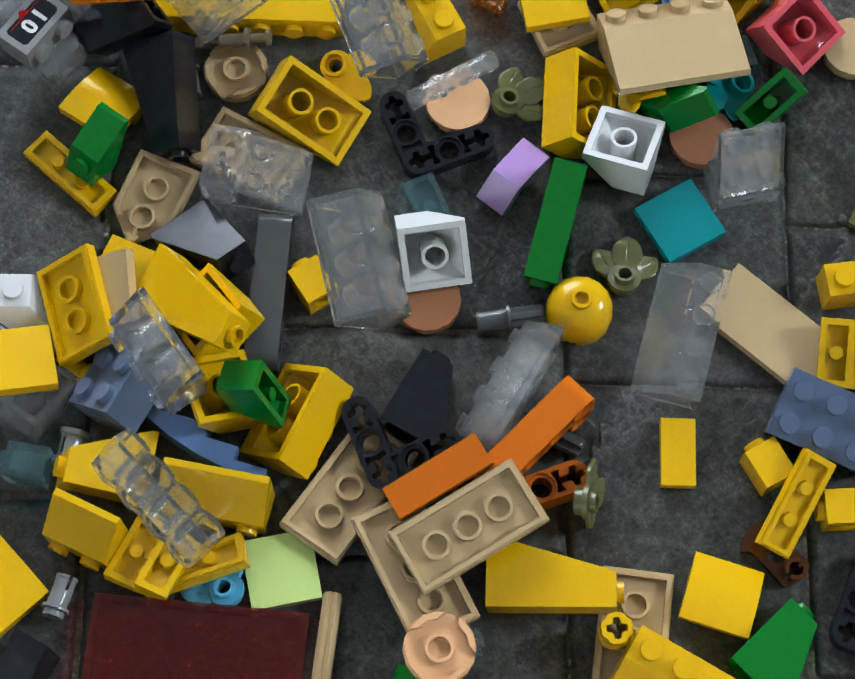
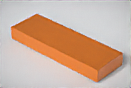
[382,432,494,521]

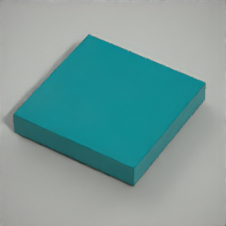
[633,178,726,267]

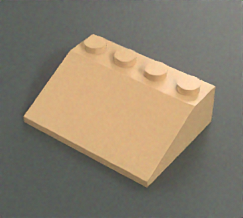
[597,0,751,95]

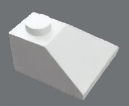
[582,105,666,196]
[394,211,472,293]
[0,274,56,353]

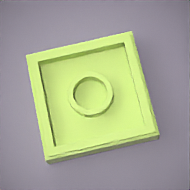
[245,533,323,613]

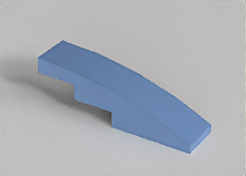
[145,407,269,476]

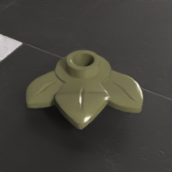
[491,67,544,123]
[591,237,658,296]
[573,458,606,529]

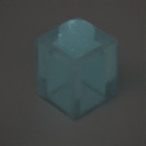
[0,440,55,490]

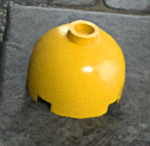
[545,276,613,346]

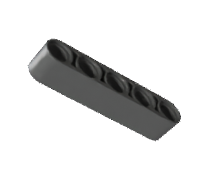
[244,213,294,372]

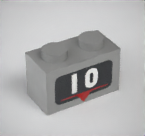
[0,0,75,71]

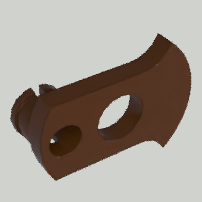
[740,519,810,588]

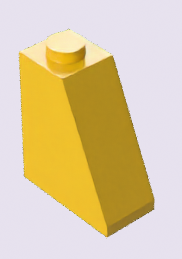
[53,431,159,506]

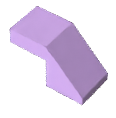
[476,138,550,216]

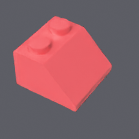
[745,0,845,76]

